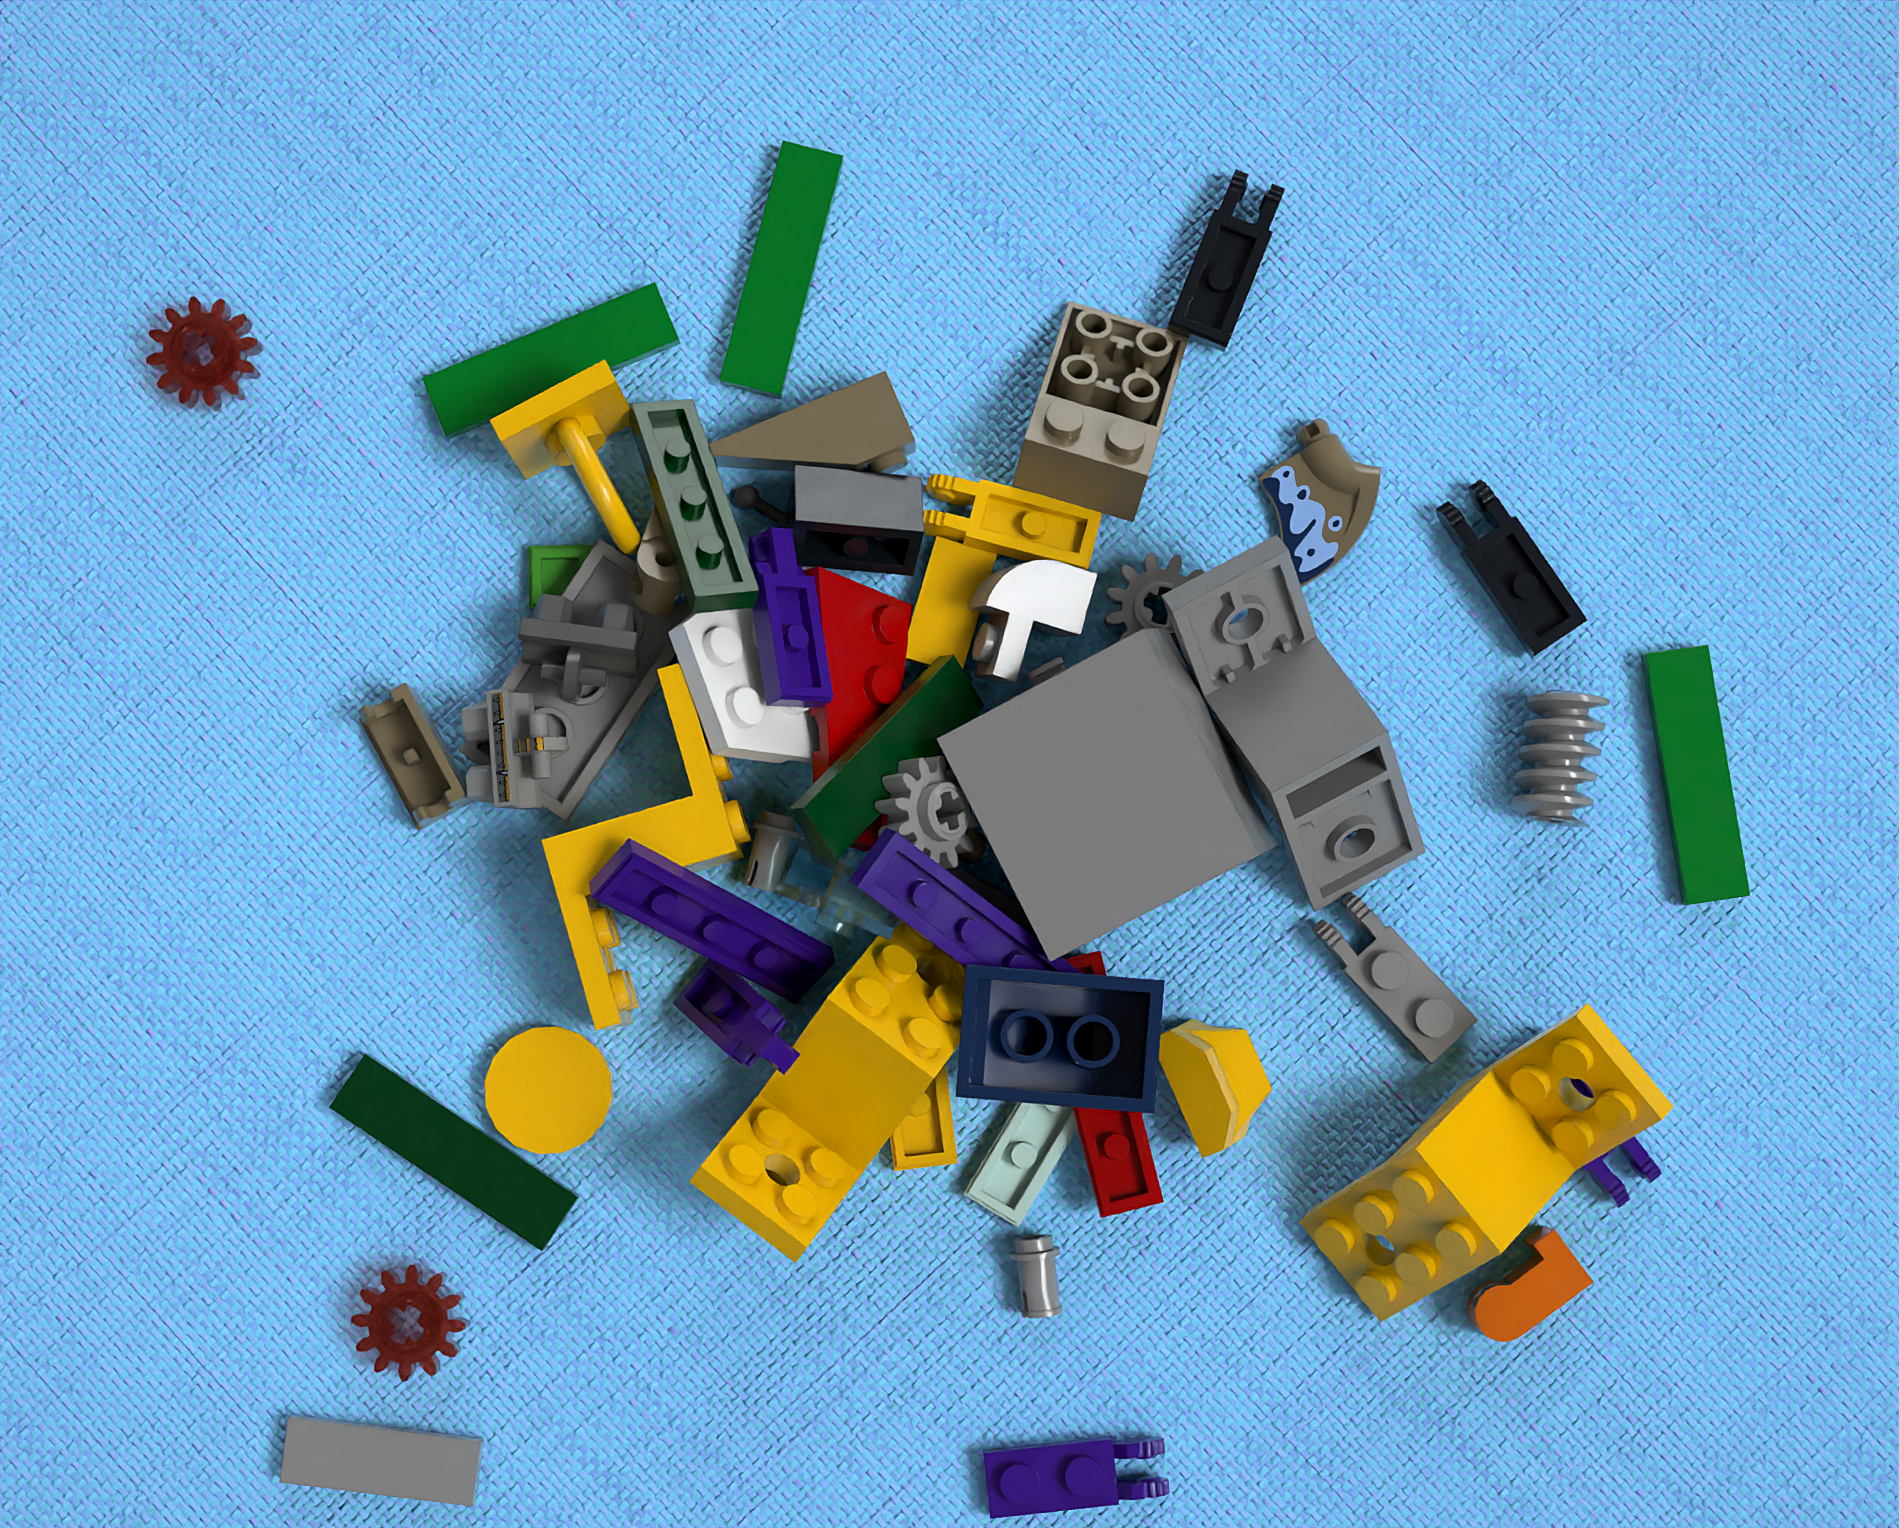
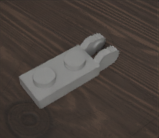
[1312,892,1478,1064]

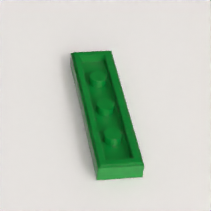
[719,140,844,399]
[422,282,681,439]
[1641,645,1750,906]

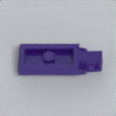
[748,527,833,708]
[672,959,800,1075]

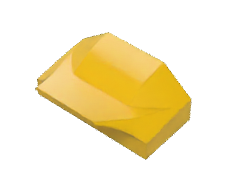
[1159,1019,1272,1158]

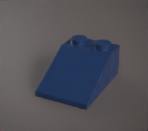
[955,964,1165,1114]

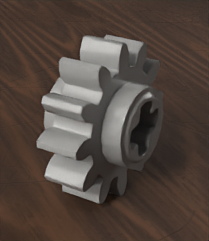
[1104,553,1204,647]
[874,756,980,869]

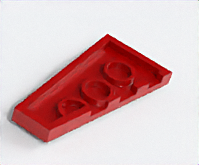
[804,566,913,852]

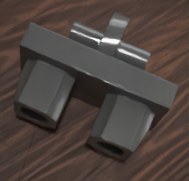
[518,594,640,702]

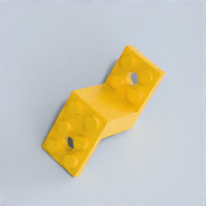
[541,663,752,1030]
[689,916,966,1263]
[1299,1003,1674,1322]

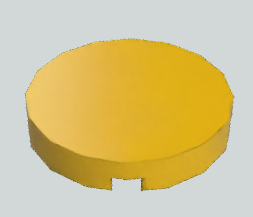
[484,1026,614,1154]

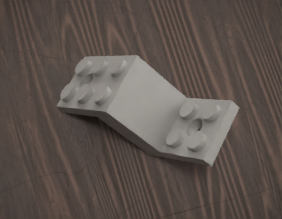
[1162,534,1426,912]

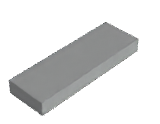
[279,1415,484,1506]

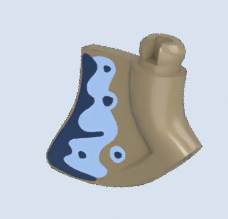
[1258,418,1381,588]

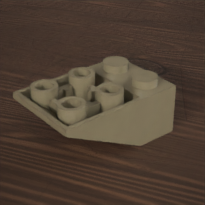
[1012,301,1188,522]

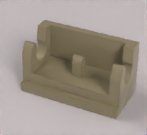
[358,683,474,831]

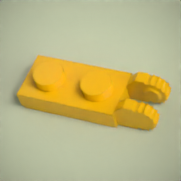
[923,473,1102,571]

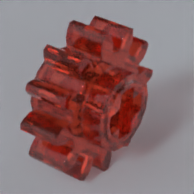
[146,296,264,412]
[351,1263,470,1381]

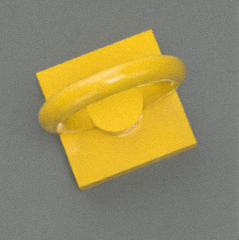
[490,359,642,555]

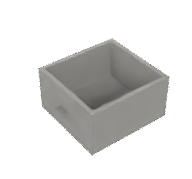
[937,628,1279,962]

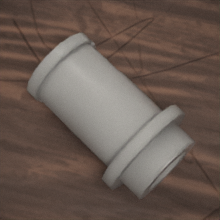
[742,810,801,894]
[1009,1234,1063,1319]

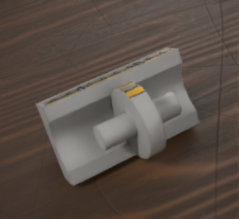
[461,689,569,810]

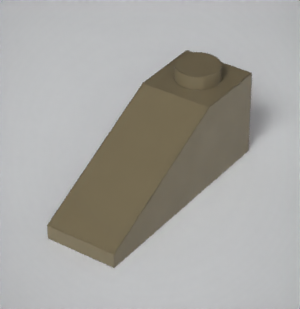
[709,370,916,474]

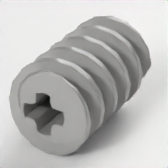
[1509,690,1610,827]

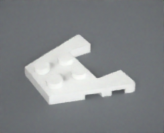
[668,566,820,766]

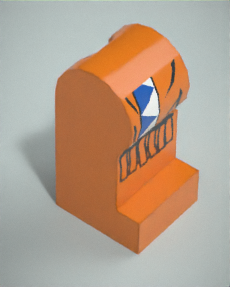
[1467,1226,1594,1342]

